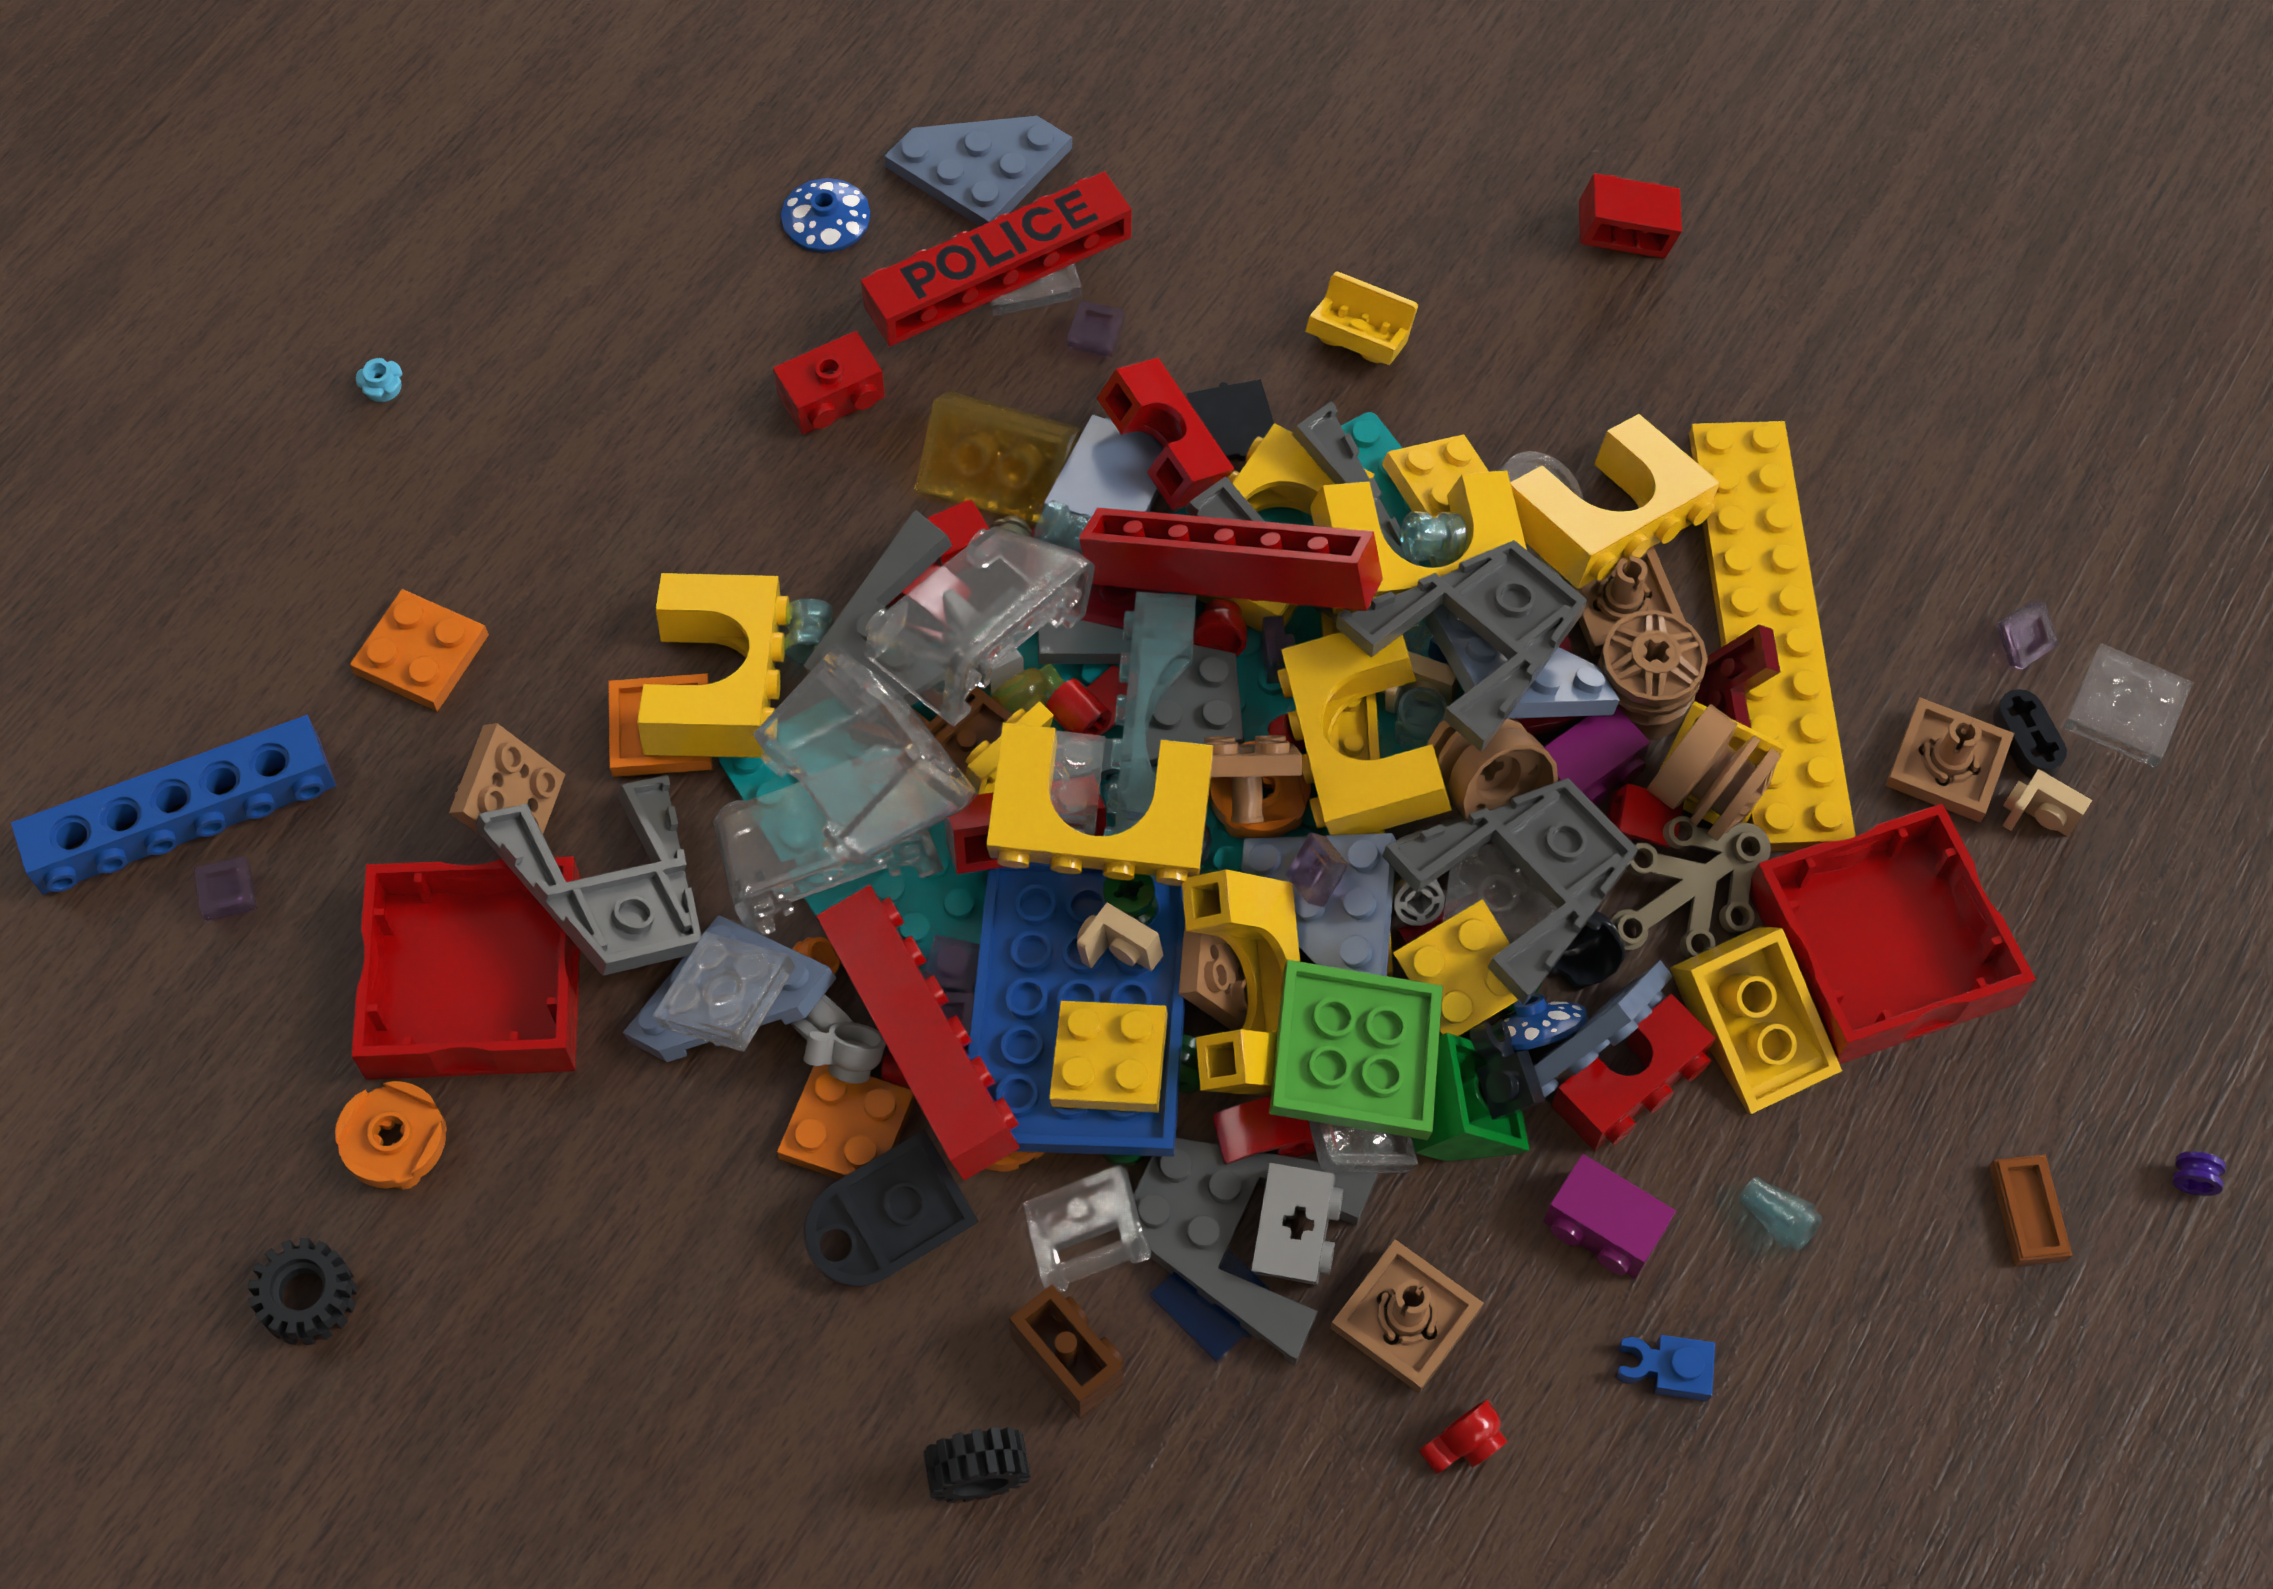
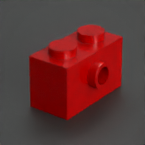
[1579,173,1682,259]
[773,330,885,435]

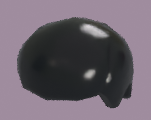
[1551,911,1625,987]

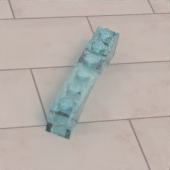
[1104,592,1196,881]

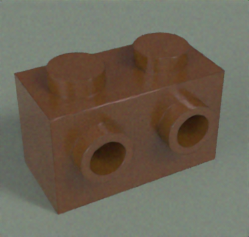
[1009,1284,1124,1420]

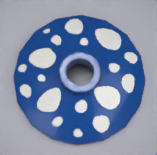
[781,178,871,253]
[1493,994,1587,1051]

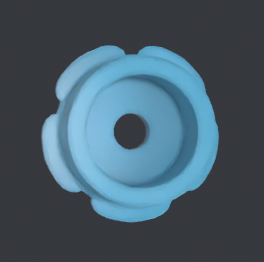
[356,358,402,402]

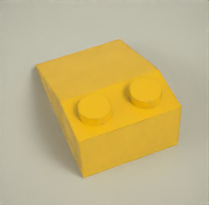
[1670,926,1842,1114]

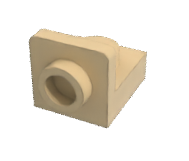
[1381,651,1459,714]
[2003,769,2092,837]
[1077,902,1164,972]

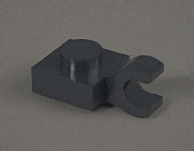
[1469,1021,1546,1120]

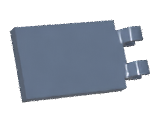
[1043,415,1164,530]

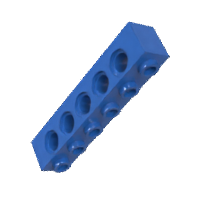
[10,715,336,895]

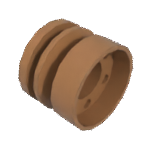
[1597,610,1708,740]
[1646,704,1782,841]
[1427,718,1558,820]

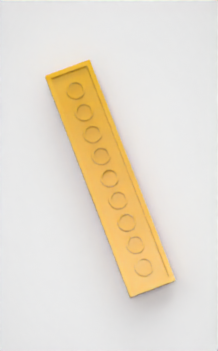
[1689,421,1856,852]

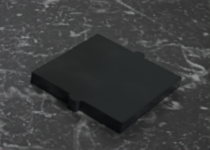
[1186,379,1274,461]

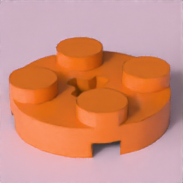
[1210,741,1311,838]
[335,1081,447,1190]

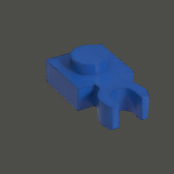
[1616,1335,1715,1401]

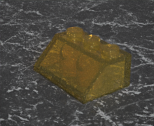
[915,391,1082,528]

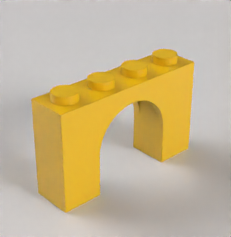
[1510,414,1720,589]
[1189,423,1374,640]
[1310,470,1527,614]
[637,573,789,758]
[1277,632,1452,835]
[987,722,1213,886]
[1182,870,1300,1096]

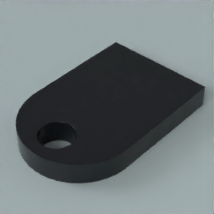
[803,1129,979,1287]

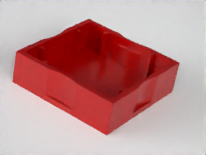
[1749,803,2036,1064]
[351,856,582,1080]

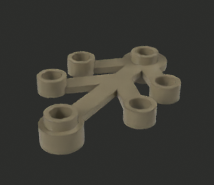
[1608,816,1771,959]

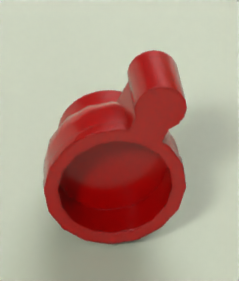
[1171,599,1247,656]
[1418,1399,1507,1475]

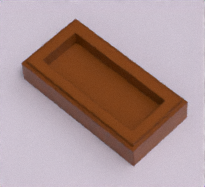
[1989,1154,2072,1267]

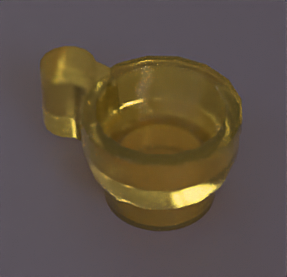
[991,664,1065,714]

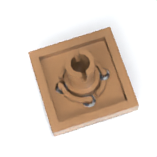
[1560,546,1685,656]
[1885,697,2014,823]
[449,723,566,837]
[1204,735,1302,823]
[1179,925,1248,1031]
[1330,1239,1484,1394]

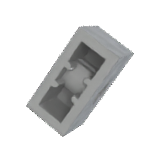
[1251,1163,1344,1285]

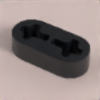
[1993,689,2067,779]

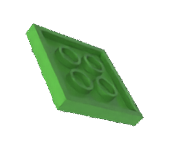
[1269,960,1443,1140]

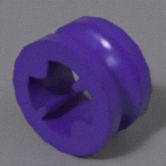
[2173,1151,2226,1196]

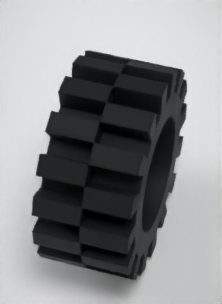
[248,1238,357,1345]
[923,1427,1031,1503]

